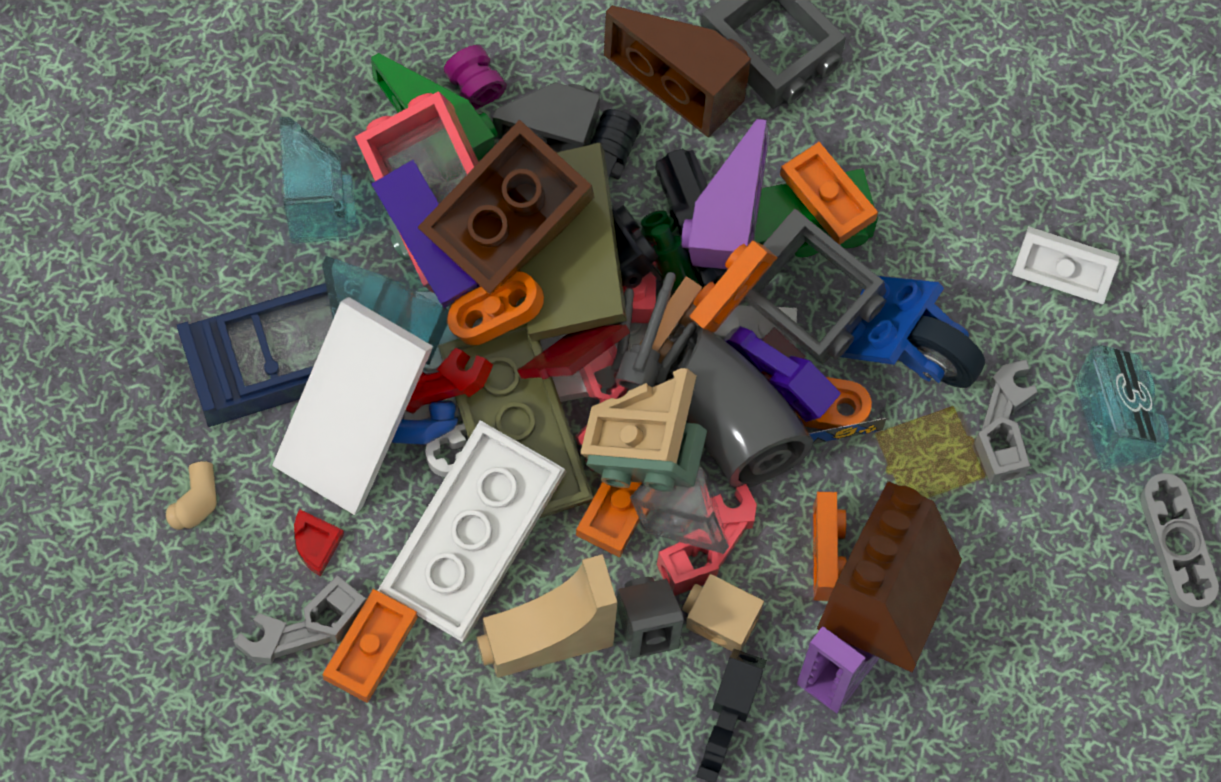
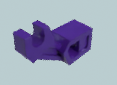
[723,326,841,422]

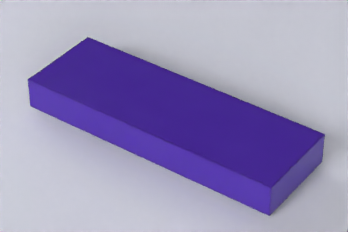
[371,159,481,308]

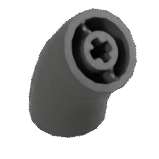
[665,325,813,488]

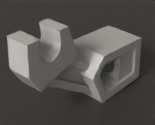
[974,359,1037,485]
[234,575,366,664]

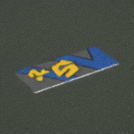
[809,418,886,444]

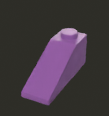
[682,119,769,269]

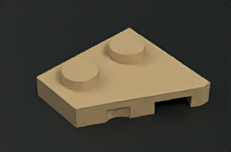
[580,368,697,464]

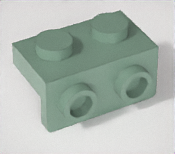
[586,423,707,492]

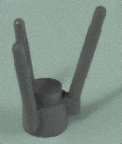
[611,272,697,390]

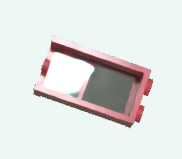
[355,91,479,294]

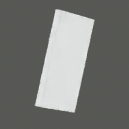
[272,297,433,515]
[377,420,567,643]

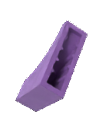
[797,626,879,714]

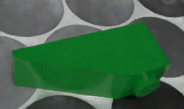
[371,53,497,183]

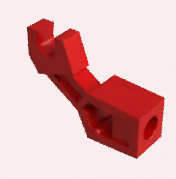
[405,348,493,414]

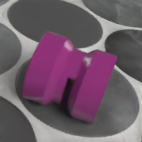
[444,45,507,110]

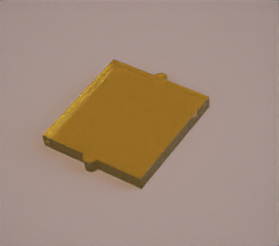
[875,406,985,498]

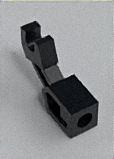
[696,649,767,782]

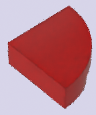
[294,509,344,577]

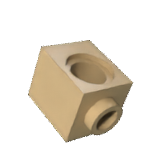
[682,574,764,651]

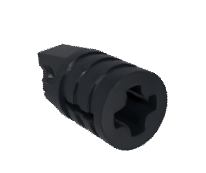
[589,109,641,180]

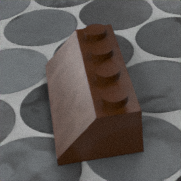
[817,481,962,673]

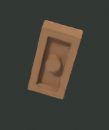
[639,276,702,364]

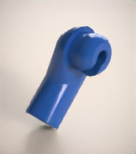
[391,400,458,445]

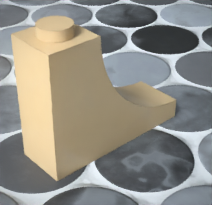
[476,554,617,678]

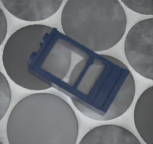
[176,274,365,427]

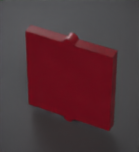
[517,324,630,380]

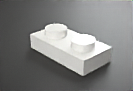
[1012,226,1120,304]

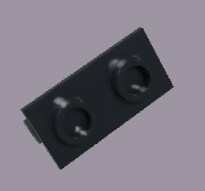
[611,204,663,289]

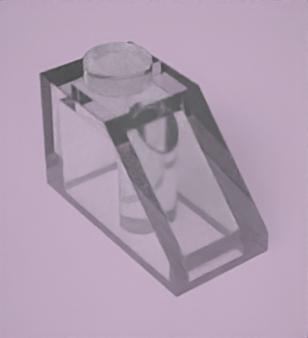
[630,466,729,554]

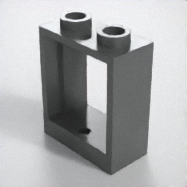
[701,0,846,109]
[743,209,886,365]

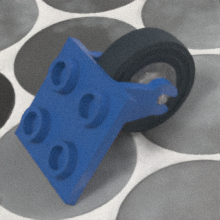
[840,276,985,388]

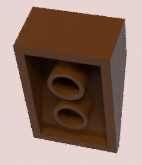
[604,5,751,138]
[417,119,595,295]

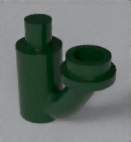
[641,210,703,297]

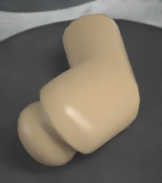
[166,462,217,530]

